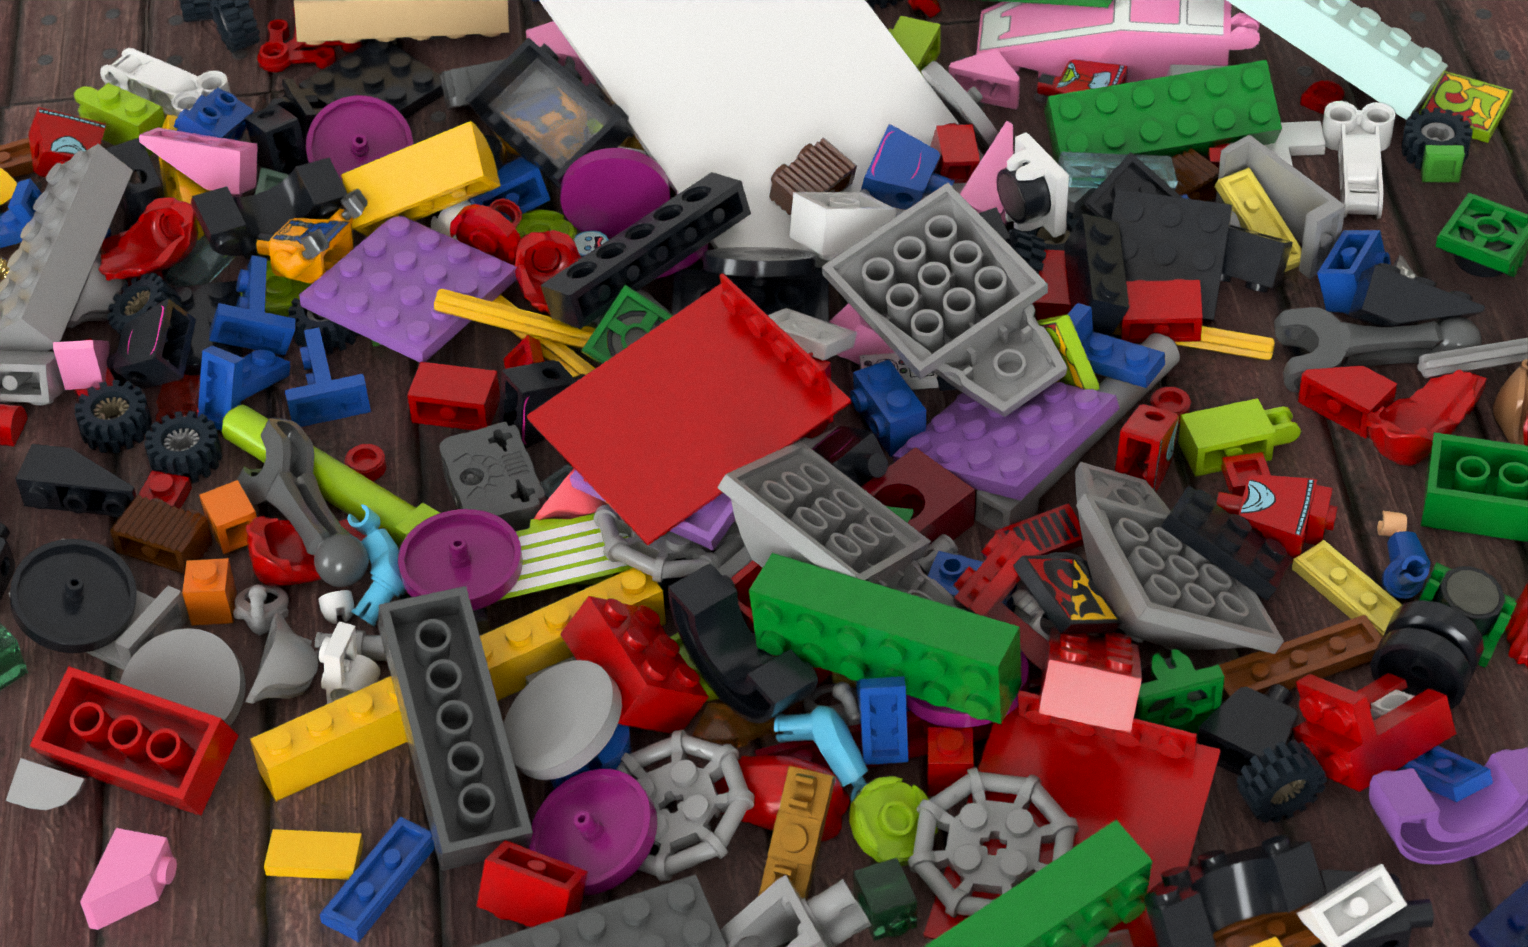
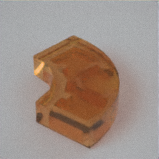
[693,699,804,748]

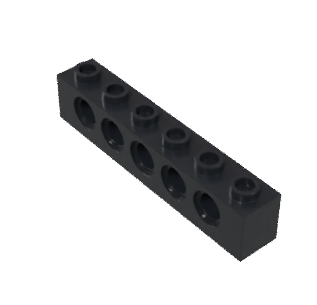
[540,172,751,329]

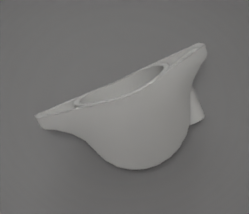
[67,252,129,328]
[245,612,318,703]

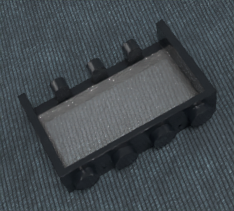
[466,38,634,190]

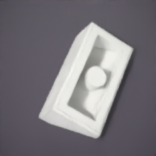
[1297,863,1407,947]

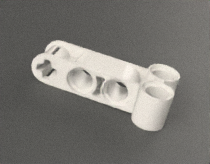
[100,47,231,116]
[1322,101,1395,219]

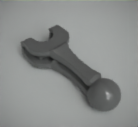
[1274,307,1482,393]
[237,417,369,587]

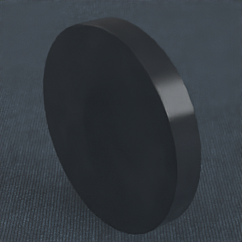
[703,247,816,286]
[10,539,137,653]

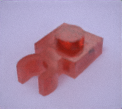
[156,375,200,425]

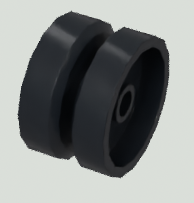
[1370,600,1484,710]

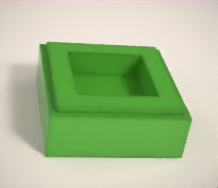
[1421,145,1465,182]

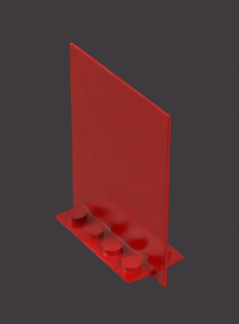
[527,273,851,545]
[924,690,1220,947]

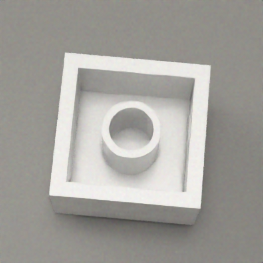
[789,192,896,261]

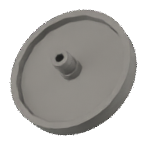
[921,61,998,150]
[120,628,246,726]
[504,660,622,780]

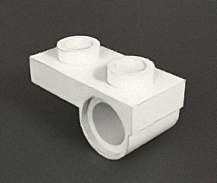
[319,622,380,704]

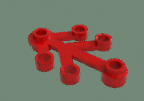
[257,7,362,73]

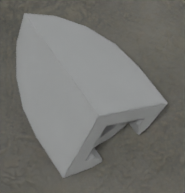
[6,758,87,810]

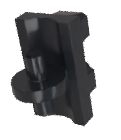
[267,79,323,145]

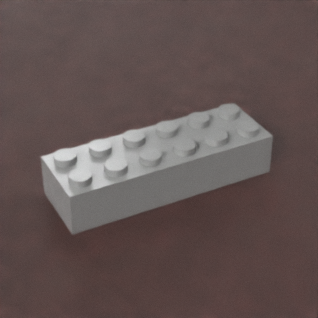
[0,144,133,351]

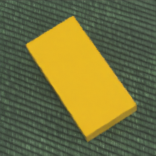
[264,829,364,880]

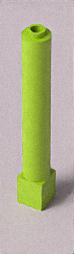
[222,405,440,550]

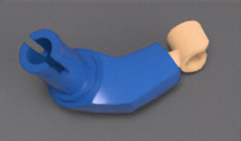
[1377,511,1431,599]

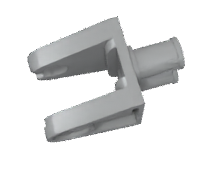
[721,875,872,947]

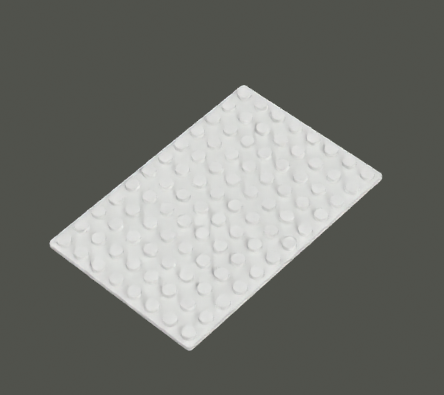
[539,0,984,267]

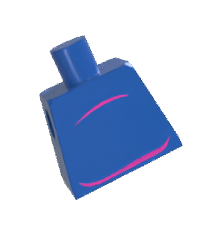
[861,124,955,210]

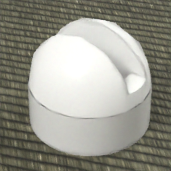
[318,590,354,624]

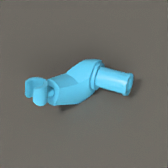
[347,504,406,627]
[774,705,868,802]

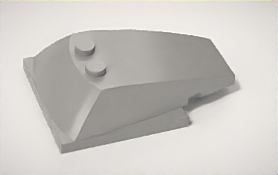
[822,183,1067,417]
[717,440,967,611]
[1075,462,1284,654]

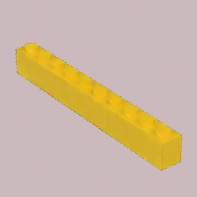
[250,568,666,801]

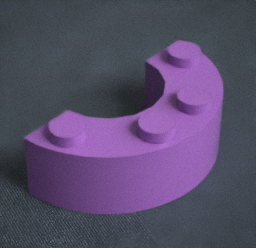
[1369,747,1528,865]

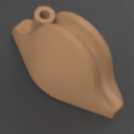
[1493,359,1528,445]

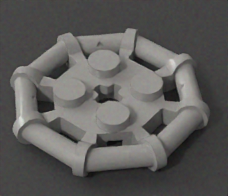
[594,504,745,582]
[616,730,755,881]
[908,768,1079,918]

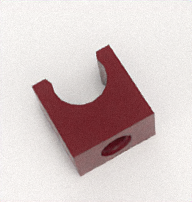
[861,447,975,545]

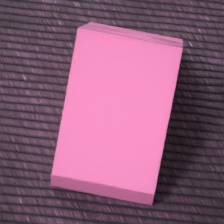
[949,49,1020,110]
[53,340,110,390]

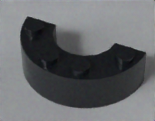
[191,157,348,259]
[668,563,818,723]
[1144,835,1326,947]

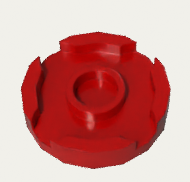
[450,199,522,265]

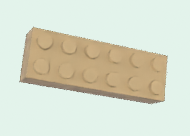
[294,0,509,45]

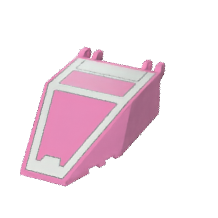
[976,0,1260,83]

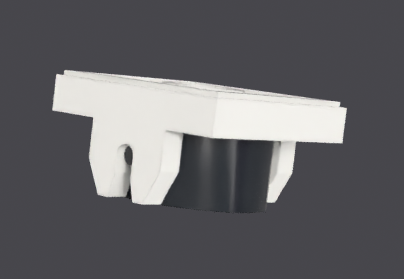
[996,132,1069,238]

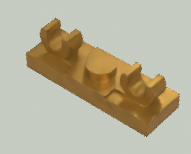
[758,766,836,900]

